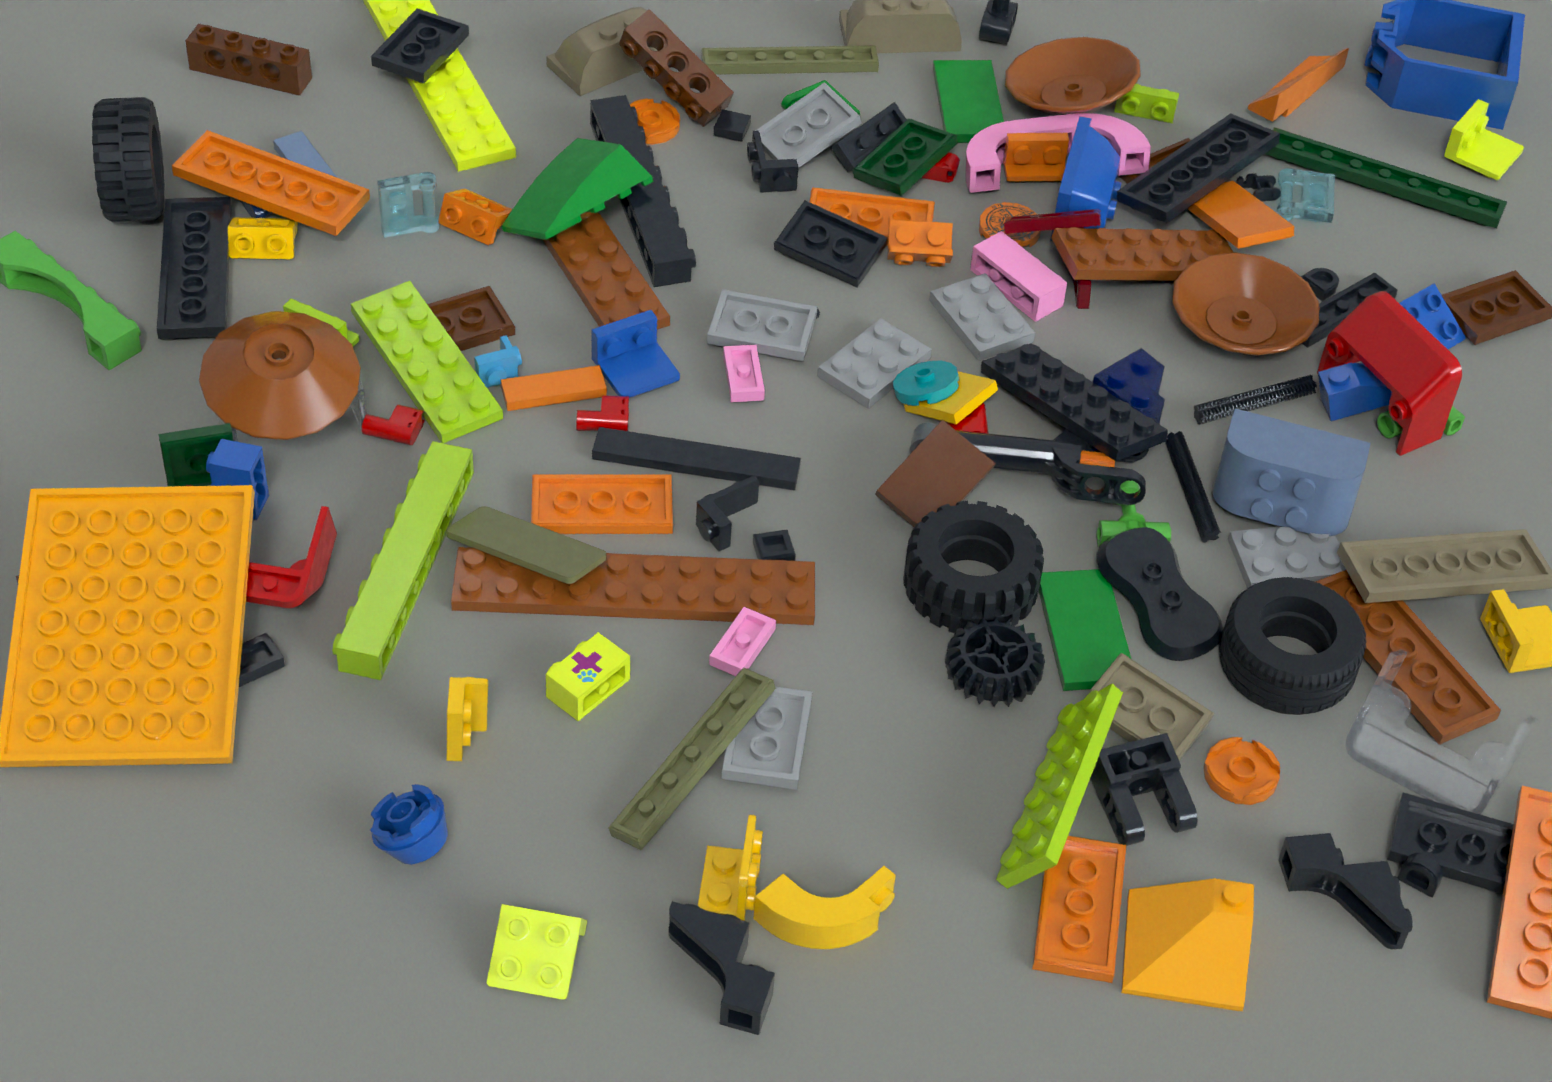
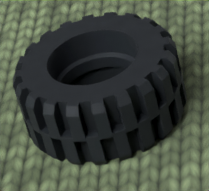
[92,97,165,222]
[903,501,1044,633]

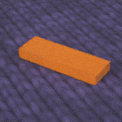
[501,365,607,411]

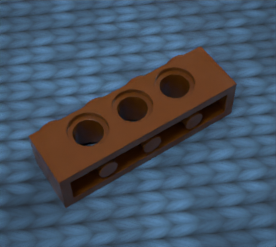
[619,9,734,127]
[185,23,312,96]

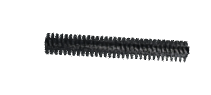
[1194,374,1317,425]
[1166,431,1221,543]

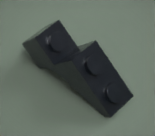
[1278,833,1413,949]
[668,901,775,1035]

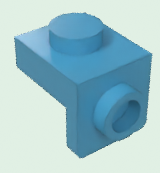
[474,335,522,388]

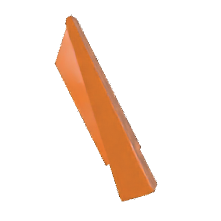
[1248,48,1349,122]

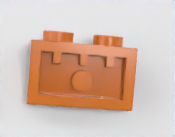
[1003,133,1069,182]
[438,188,512,245]
[887,220,953,267]

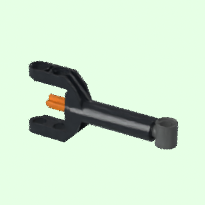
[909,423,1149,505]

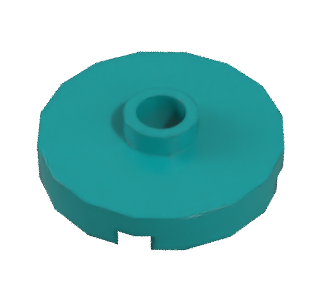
[893,360,960,406]

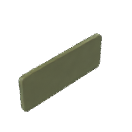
[446,506,606,584]

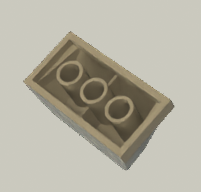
[839,0,962,53]
[547,7,673,96]

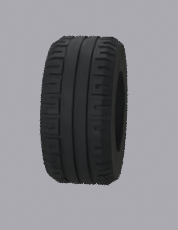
[1219,577,1367,715]

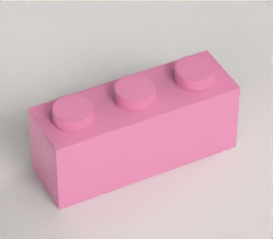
[970,231,1067,322]

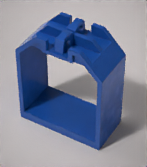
[1365,0,1525,130]

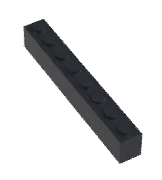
[590,95,696,288]

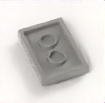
[752,82,862,168]
[929,273,1035,361]
[707,289,817,361]
[817,318,932,409]
[1228,526,1346,588]
[722,687,813,790]

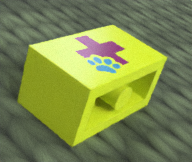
[546,632,630,721]

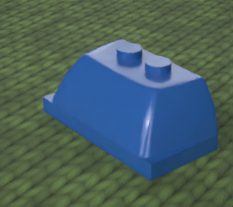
[1050,116,1122,241]

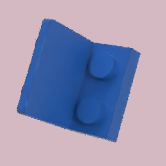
[1399,283,1466,349]
[591,310,680,398]

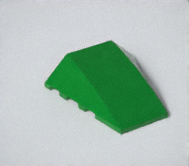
[502,138,654,240]

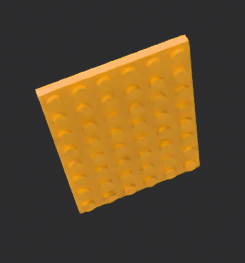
[0,485,255,767]

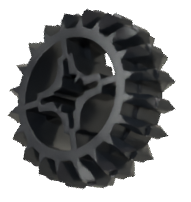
[945,617,1045,707]

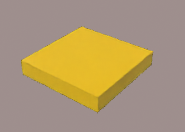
[904,371,998,424]

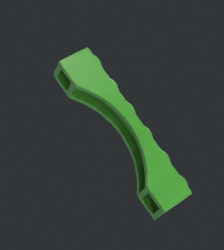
[0,230,142,370]

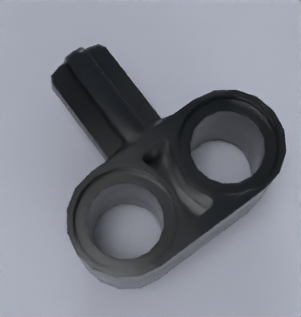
[979,0,1018,44]

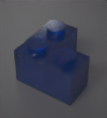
[1093,348,1165,424]

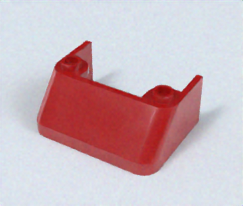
[1317,291,1462,456]
[186,485,337,608]

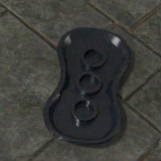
[1097,527,1223,661]

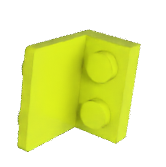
[1444,99,1524,180]
[487,904,588,1000]

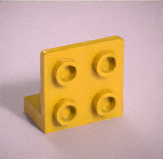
[1480,589,1552,673]
[698,815,763,921]

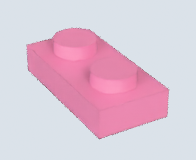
[723,345,765,402]
[709,607,776,676]

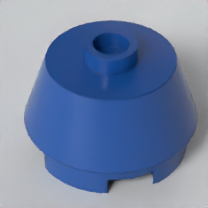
[370,785,448,864]

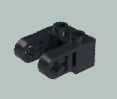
[1090,733,1198,846]

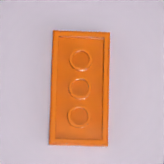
[1187,181,1294,249]
[809,187,935,246]
[531,474,673,534]
[1032,836,1126,983]

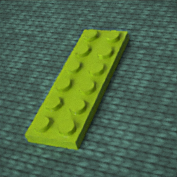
[351,281,503,443]
[996,684,1123,889]

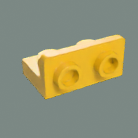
[228,217,298,259]
[447,677,488,761]

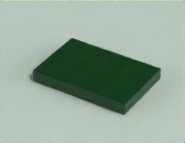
[853,118,958,196]

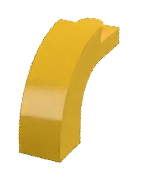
[753,866,896,949]

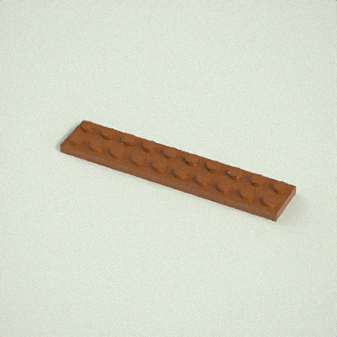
[451,547,815,625]

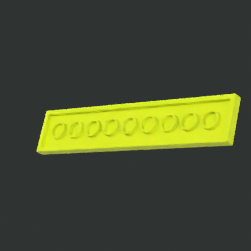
[363,0,516,172]

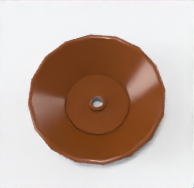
[1005,37,1141,116]
[1172,252,1319,356]
[199,311,361,440]

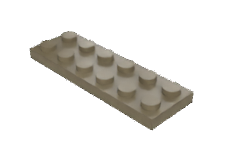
[1337,529,1552,603]

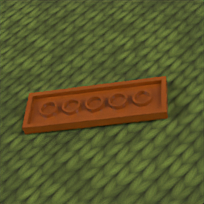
[542,212,670,330]
[1051,227,1233,280]
[1316,570,1501,745]

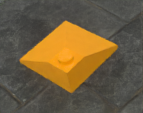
[1121,878,1254,1012]

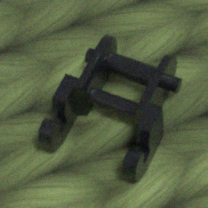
[1236,173,1281,202]

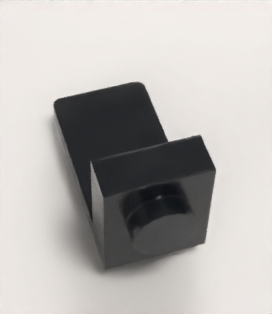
[747,130,798,193]
[696,476,759,552]

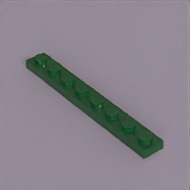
[1265,127,1507,229]

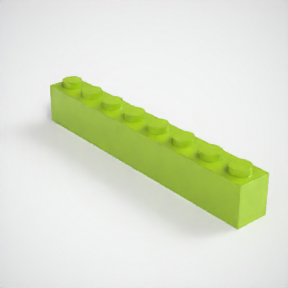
[332,441,474,680]

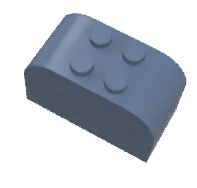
[1212,409,1371,536]

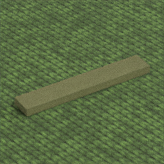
[701,45,879,74]
[608,667,776,850]

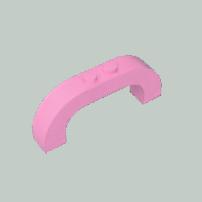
[965,113,1151,193]

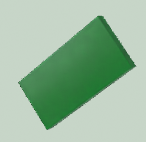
[933,60,1004,143]
[1039,569,1131,691]

